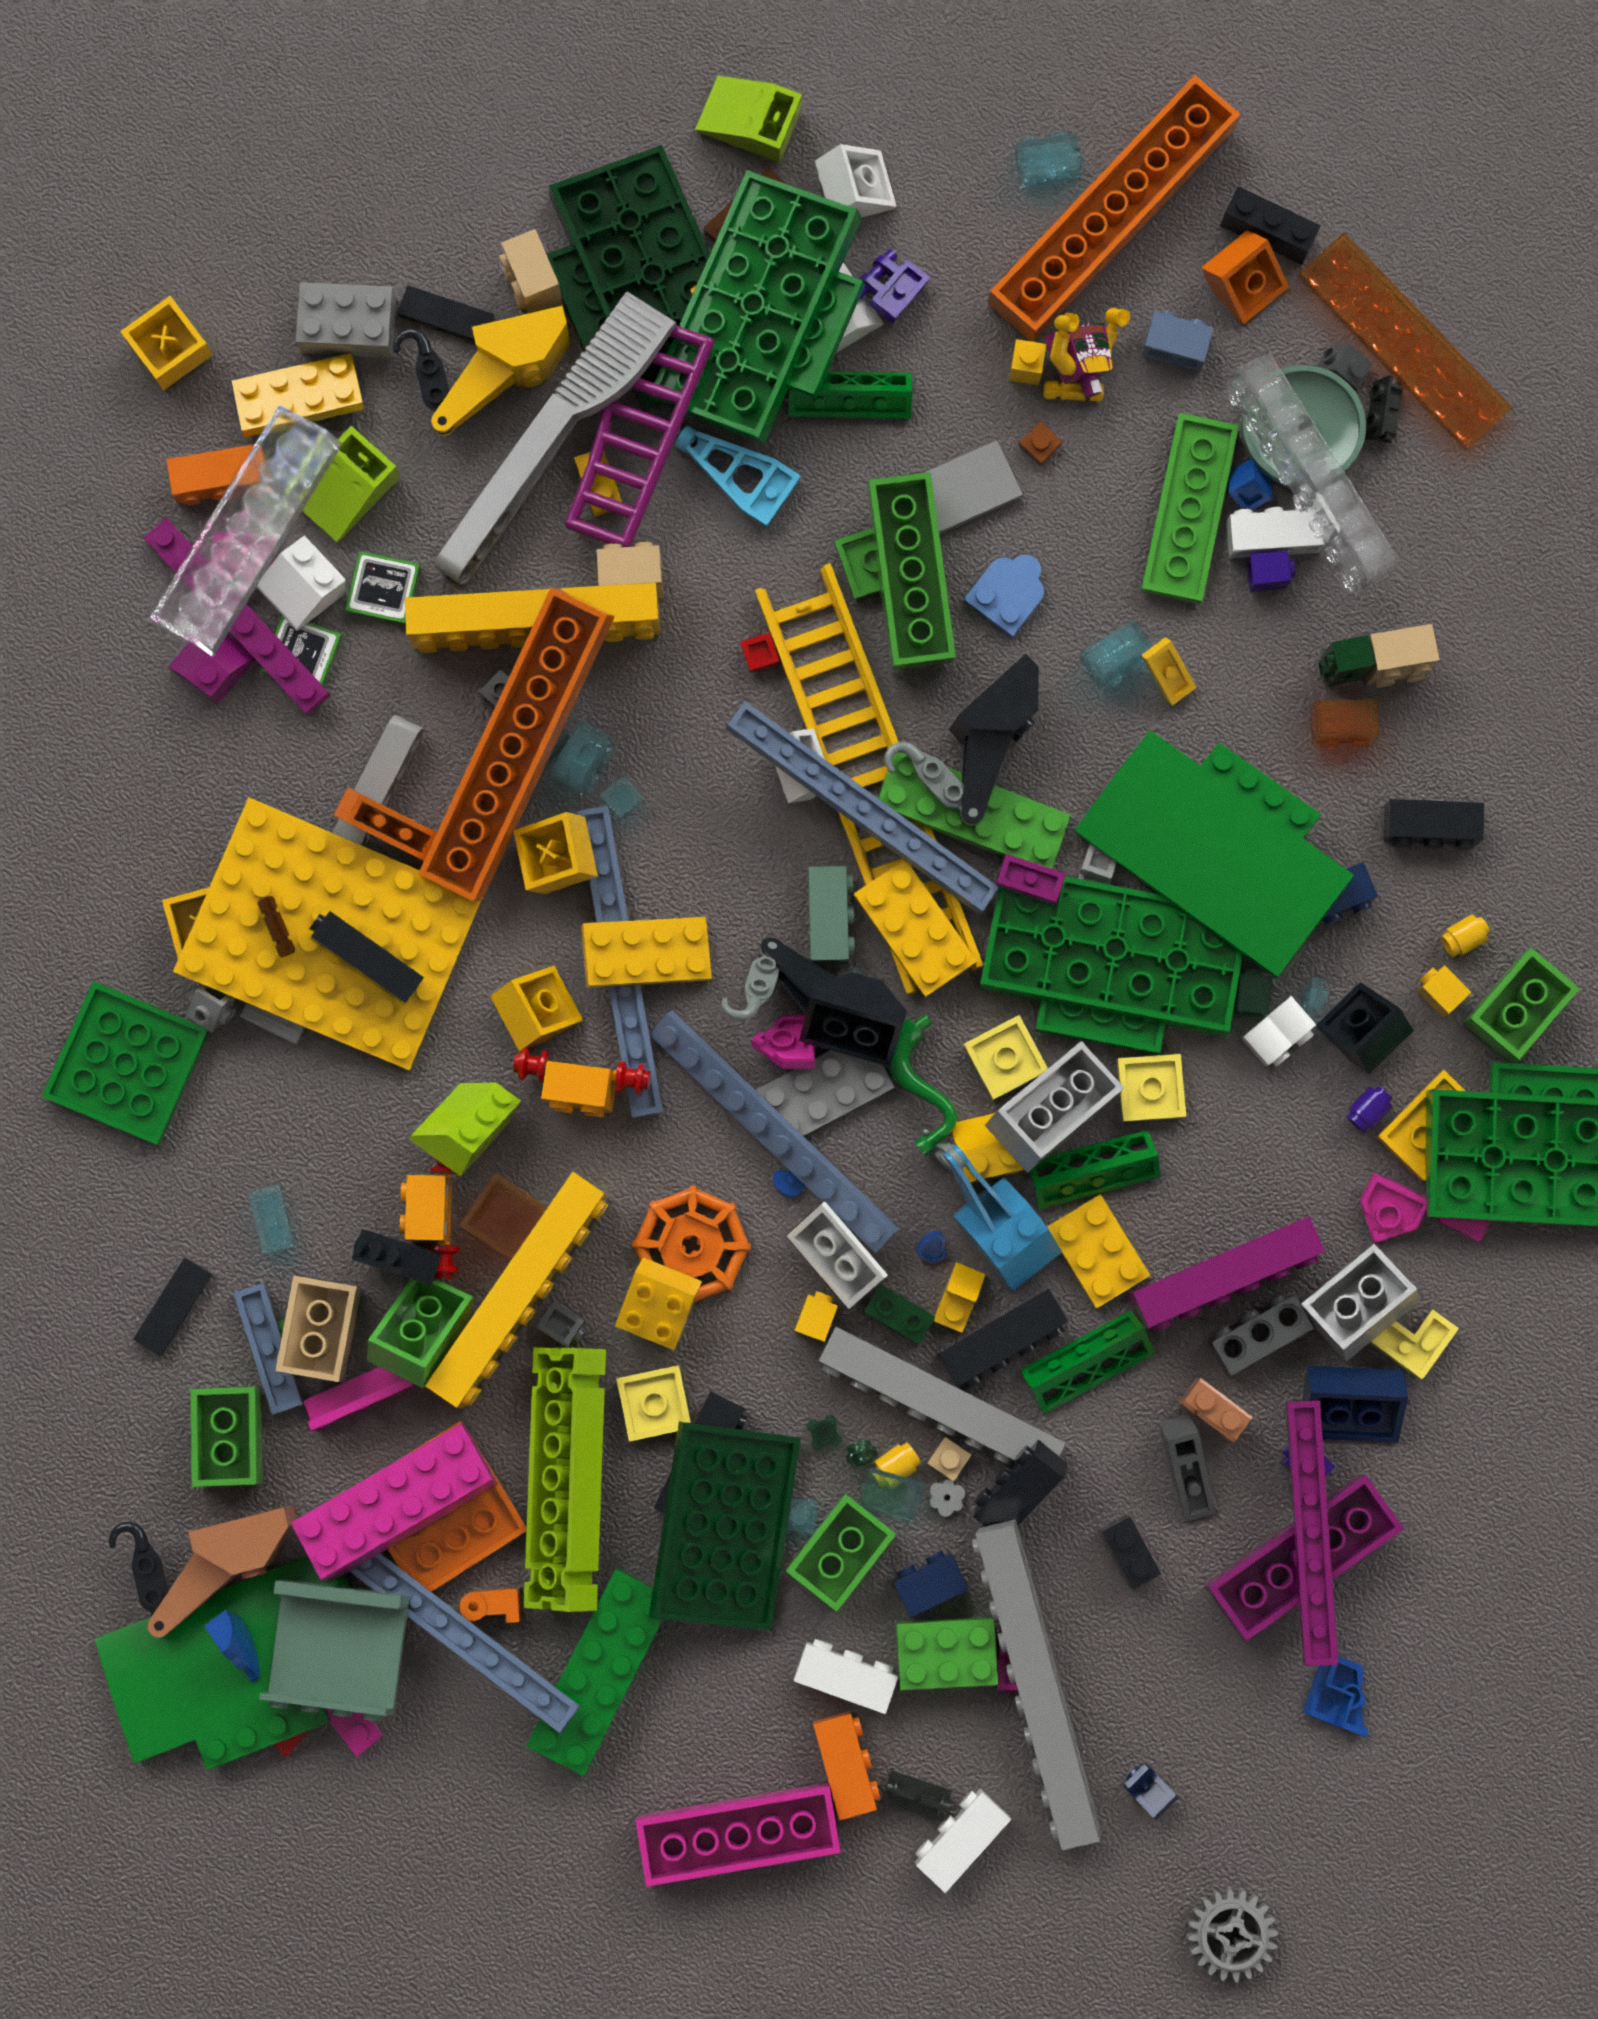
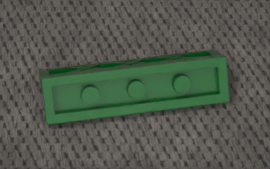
[788,371,912,419]
[1029,1130,1161,1209]
[1020,1310,1155,1414]

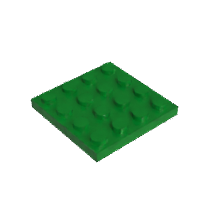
[41,981,210,1146]

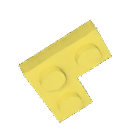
[1369,1310,1459,1381]

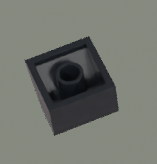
[1316,982,1414,1074]

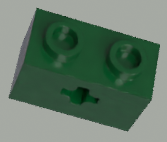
[1319,635,1375,686]
[863,1284,935,1345]

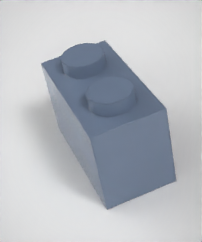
[1141,311,1214,372]

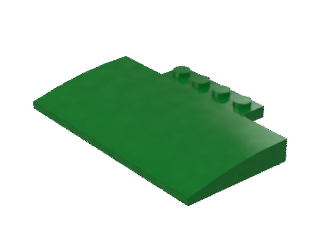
[649,170,865,444]
[1074,730,1354,978]
[979,876,1243,1055]
[1425,1062,1598,1226]
[95,1556,354,1770]

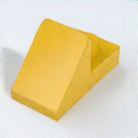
[933,1262,986,1333]

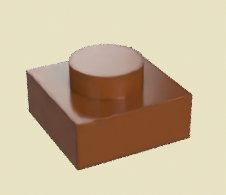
[1018,421,1062,466]

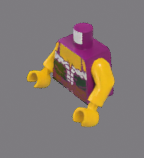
[1044,308,1130,398]

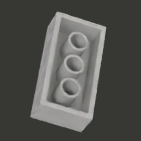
[985,1041,1124,1173]

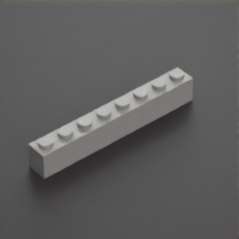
[818,1327,1065,1465]

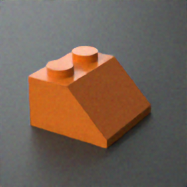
[1201,230,1289,325]

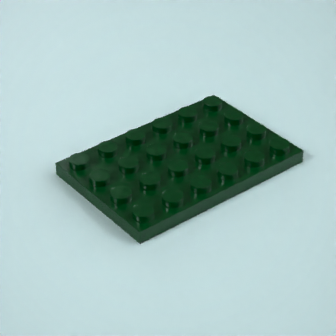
[649,1421,801,1630]

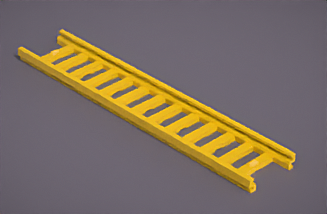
[755,563,984,995]

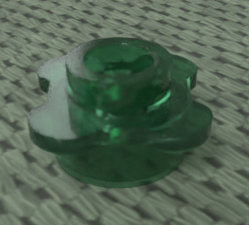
[807,1415,842,1451]
[846,1440,878,1467]

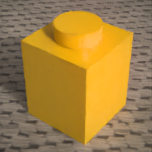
[1009,339,1046,385]
[1416,965,1472,1018]
[795,1291,838,1342]

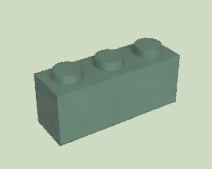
[808,866,855,964]

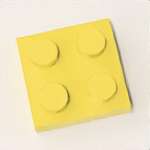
[963,1015,1048,1101]
[1117,1054,1186,1122]
[616,1365,691,1442]

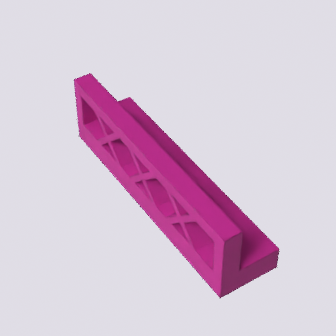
[303,1367,417,1431]

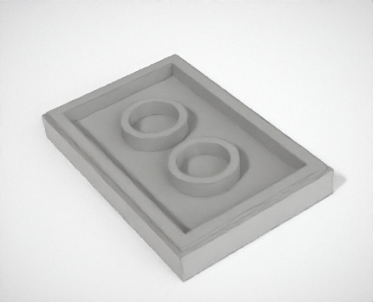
[924,440,1023,535]

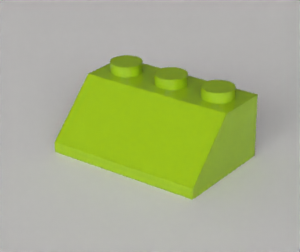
[409,1082,521,1177]

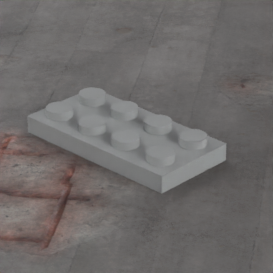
[756,1050,895,1136]

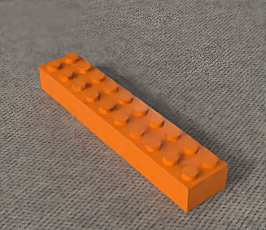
[988,75,1241,342]
[418,587,615,902]

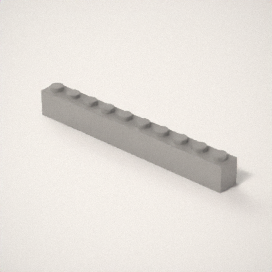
[972,1519,1101,1850]

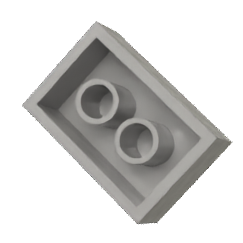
[296,282,397,358]
[1301,1244,1419,1362]

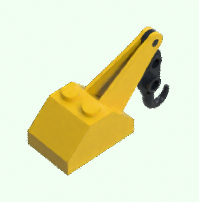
[393,306,571,436]

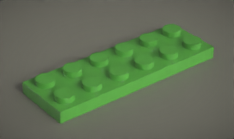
[1141,413,1239,604]
[878,753,1071,869]

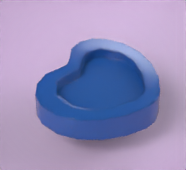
[773,1170,805,1197]
[916,1231,948,1263]

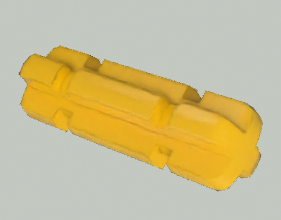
[1043,380,1104,401]

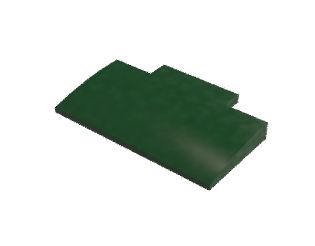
[546,145,710,412]

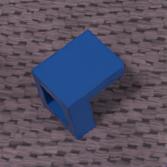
[1229,459,1272,510]

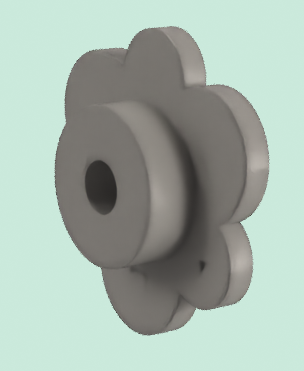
[930,1479,965,1517]

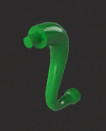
[887,1013,957,1157]

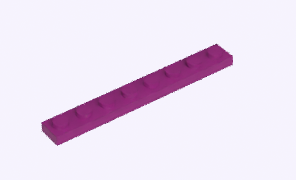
[144,518,331,716]
[1286,1401,1338,1666]

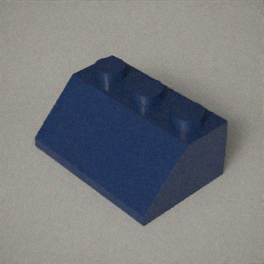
[1303,1365,1408,1443]

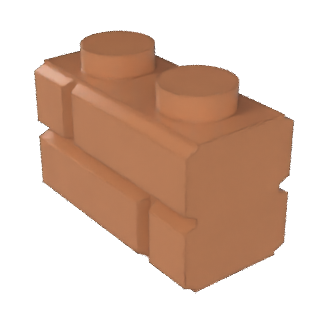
[1178,1378,1252,1443]

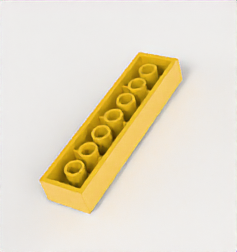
[405,582,660,653]
[425,1172,609,1408]

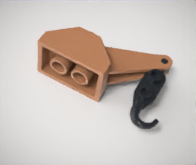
[109,1505,297,1637]

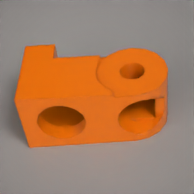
[459,1588,523,1623]

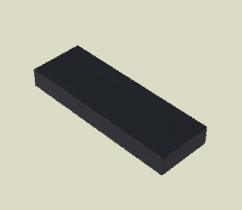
[397,285,495,342]
[133,1257,213,1356]

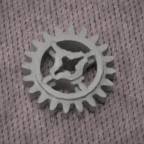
[1186,1887,1278,1982]

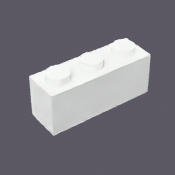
[1226,505,1326,559]
[793,1639,898,1714]
[915,1788,1011,1893]

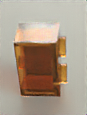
[1310,699,1379,748]

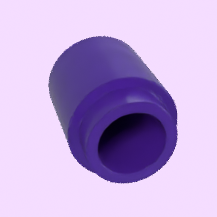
[1346,1086,1393,1133]

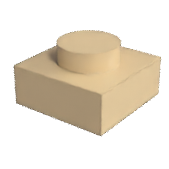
[927,1437,971,1481]

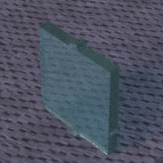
[859,1467,925,1522]

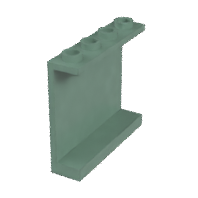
[259,1580,410,1721]

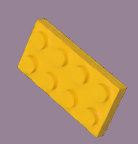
[232,353,364,438]
[853,860,977,998]
[581,917,712,988]

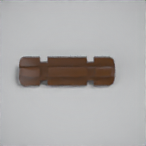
[258,896,295,958]

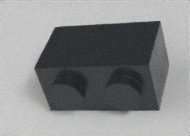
[1098,1515,1161,1590]

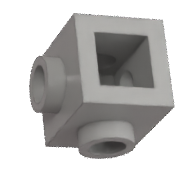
[186,985,235,1033]

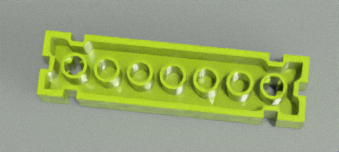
[524,1347,606,1612]

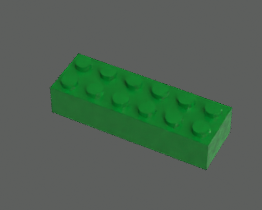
[526,1567,663,1776]

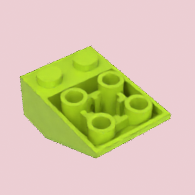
[695,76,802,163]
[292,426,401,543]

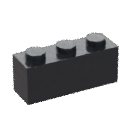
[1220,186,1321,265]
[1384,799,1484,850]
[352,1229,442,1286]
[973,1439,1068,1527]

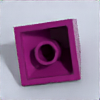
[169,620,255,705]

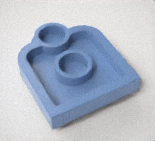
[963,555,1044,639]

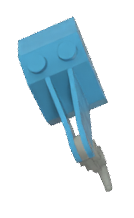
[922,1129,1062,1291]

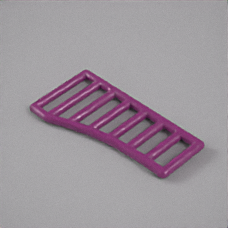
[565,326,714,548]

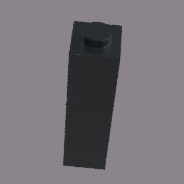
[309,911,424,1005]

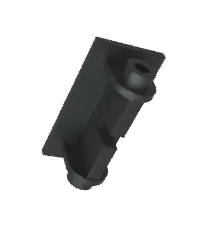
[1365,375,1403,443]
[881,1770,953,1822]

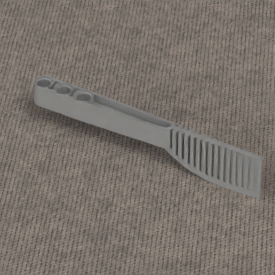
[435,292,677,585]
[240,715,424,1045]

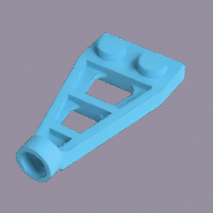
[675,425,801,529]

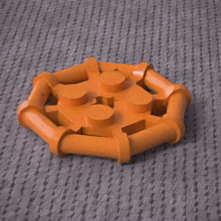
[632,1186,751,1302]

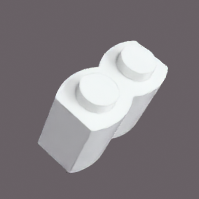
[1241,996,1316,1067]

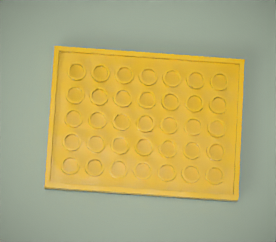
[173,797,483,1071]

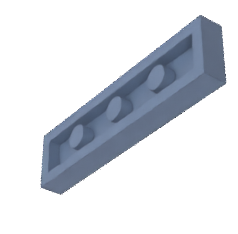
[233,1283,304,1415]

